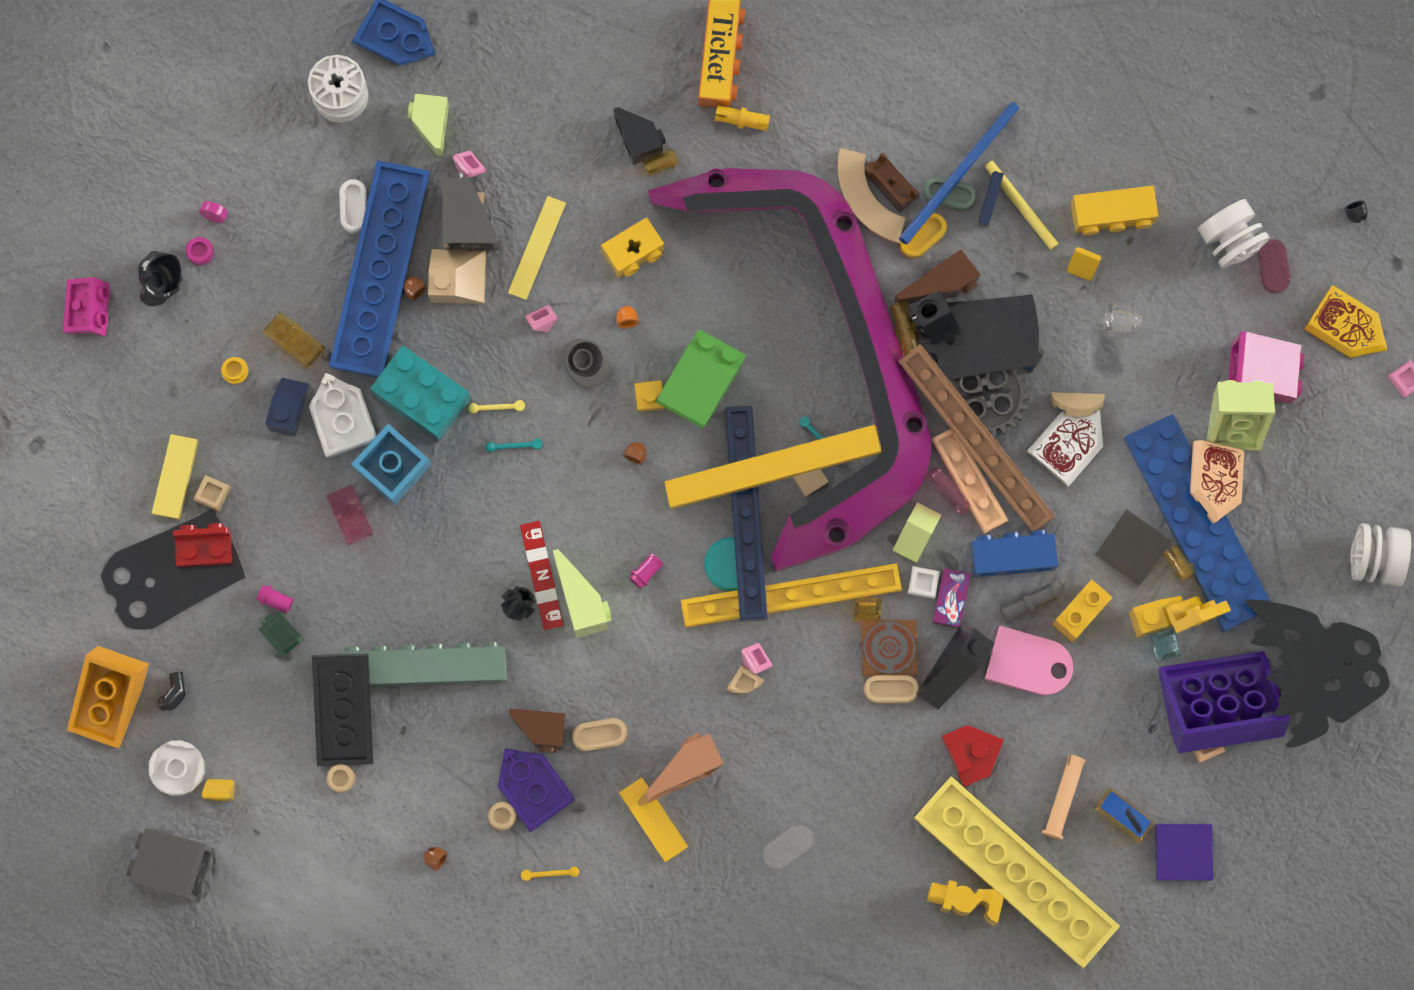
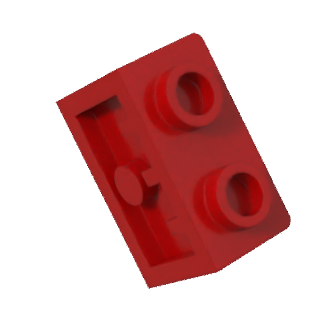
[173,523,233,568]

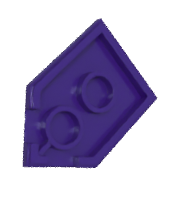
[498,748,575,832]

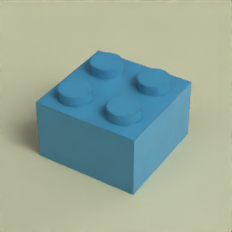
[351,424,431,506]

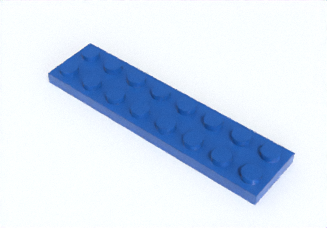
[329,160,430,378]
[1123,414,1271,632]

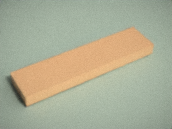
[931,429,1009,535]

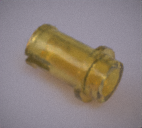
[643,149,679,177]
[1163,544,1196,581]

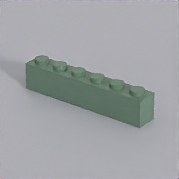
[338,642,507,688]

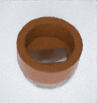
[403,277,427,301]
[623,442,647,465]
[424,847,448,871]

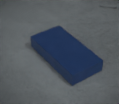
[978,171,1004,227]

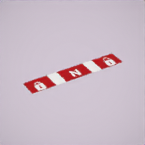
[520,521,563,630]

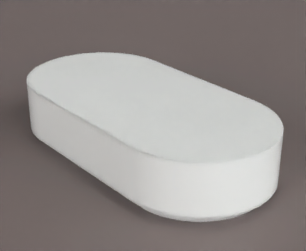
[339,179,367,234]

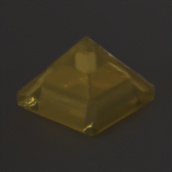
[853,597,882,621]

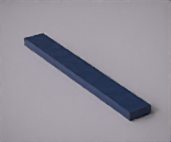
[725,406,768,622]

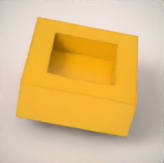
[634,380,665,412]

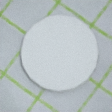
[149,740,205,796]

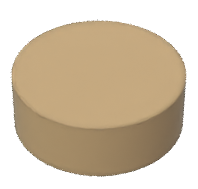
[326,764,355,793]
[488,802,516,831]

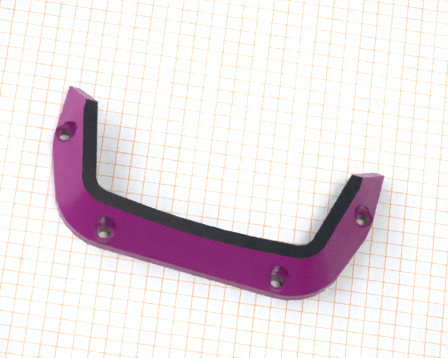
[648,168,931,573]

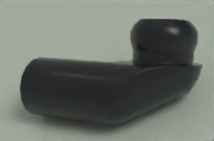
[158,672,186,711]

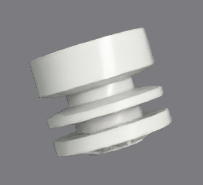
[308,55,369,123]
[1197,199,1270,269]
[1350,523,1411,587]

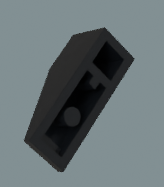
[916,625,995,710]

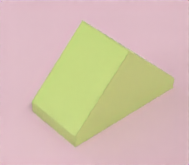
[892,502,941,563]

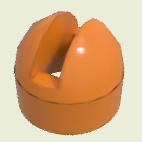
[616,306,639,329]

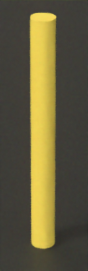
[984,160,1059,250]

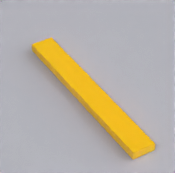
[664,425,882,509]
[681,563,902,628]

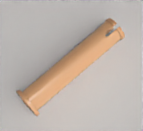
[1041,754,1086,840]

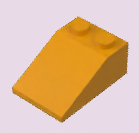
[67,646,149,748]

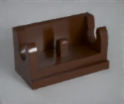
[865,153,920,213]

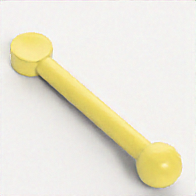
[468,400,525,414]

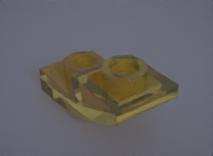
[263,312,325,369]

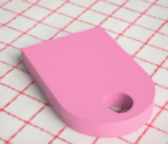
[984,625,1073,696]

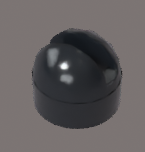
[1344,200,1368,223]

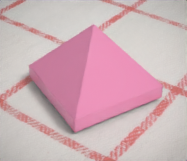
[453,151,486,177]
[525,305,558,332]
[741,643,773,674]

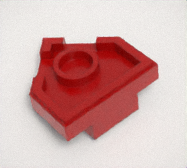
[941,725,1004,787]

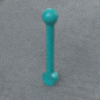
[799,416,823,440]
[485,438,542,452]

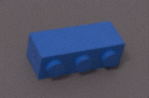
[970,530,1058,578]

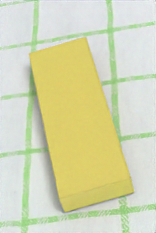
[152,434,199,520]

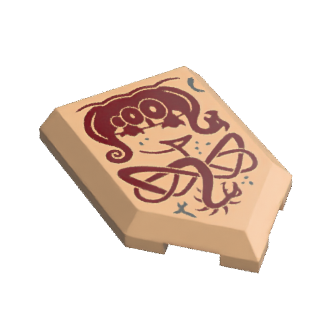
[1190,440,1244,524]

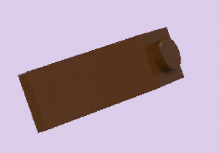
[894,249,980,306]

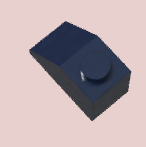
[265,378,309,437]

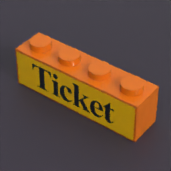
[698,0,745,108]

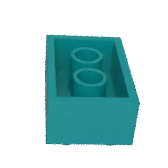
[370,345,471,442]

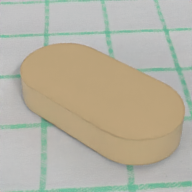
[863,675,919,704]
[572,718,627,752]

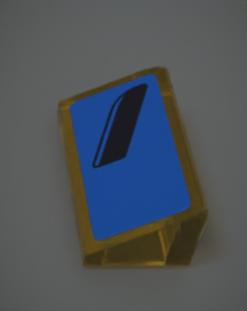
[1093,788,1155,844]

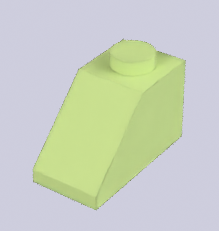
[408,94,449,156]

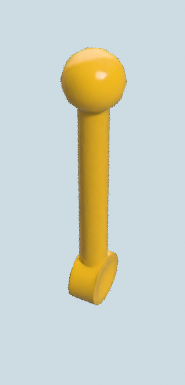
[521,866,579,881]

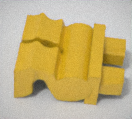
[927,880,1004,926]

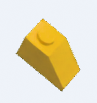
[1129,596,1183,638]

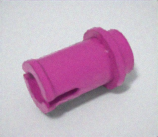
[629,553,663,589]
[256,585,294,615]

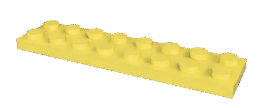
[914,777,1120,969]

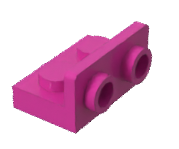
[63,277,110,336]

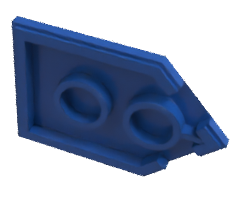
[352,0,435,66]

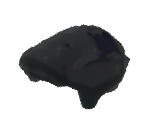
[138,251,182,306]

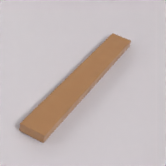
[898,344,1055,532]

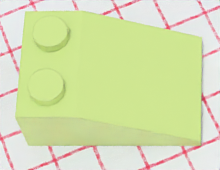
[1206,380,1275,451]
[553,549,612,638]

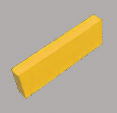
[619,777,688,863]

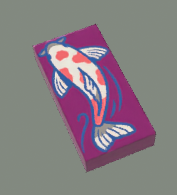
[932,568,971,628]

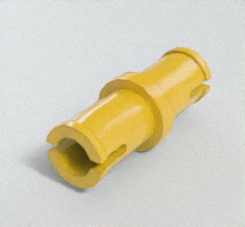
[714,104,770,132]

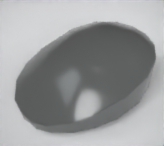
[562,338,609,388]

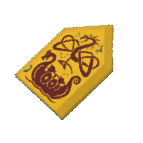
[1304,285,1388,358]

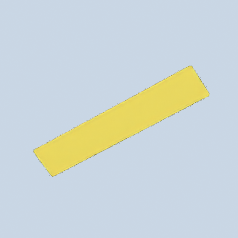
[508,196,566,300]

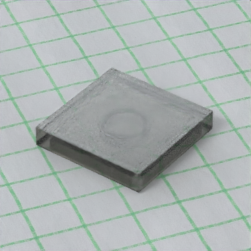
[1095,509,1172,586]

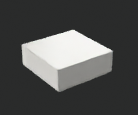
[907,566,940,599]

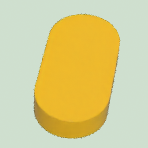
[899,213,947,259]

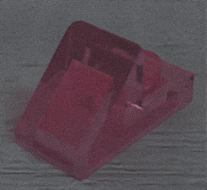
[326,484,374,546]

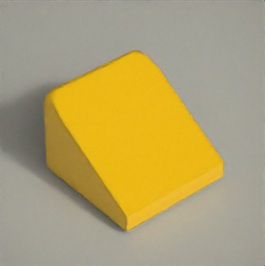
[1067,247,1102,281]
[202,779,235,801]

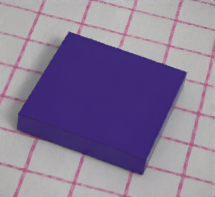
[1155,824,1214,881]

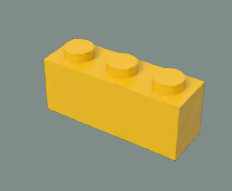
[1070,185,1159,236]

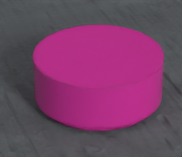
[199,201,228,223]
[185,237,214,266]

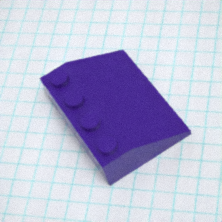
[1158,651,1290,754]

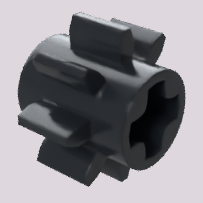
[501,586,536,621]

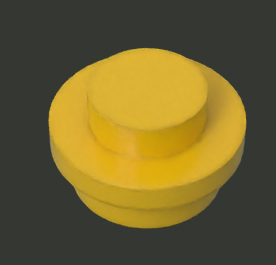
[221,357,249,384]

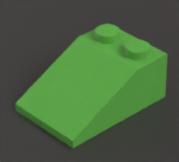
[656,329,747,429]

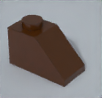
[509,708,566,753]

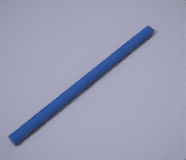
[899,102,1019,245]

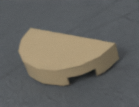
[1050,392,1105,417]

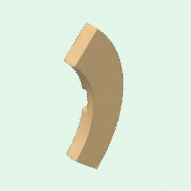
[837,148,905,245]

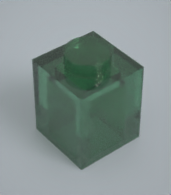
[259,611,304,658]

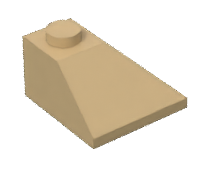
[428,249,486,304]

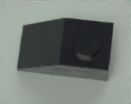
[613,107,666,165]

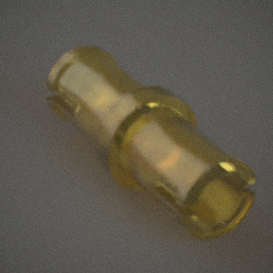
[890,302,918,356]

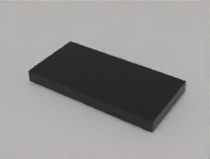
[312,653,374,766]

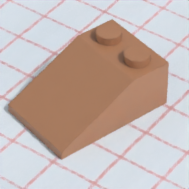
[638,733,724,807]

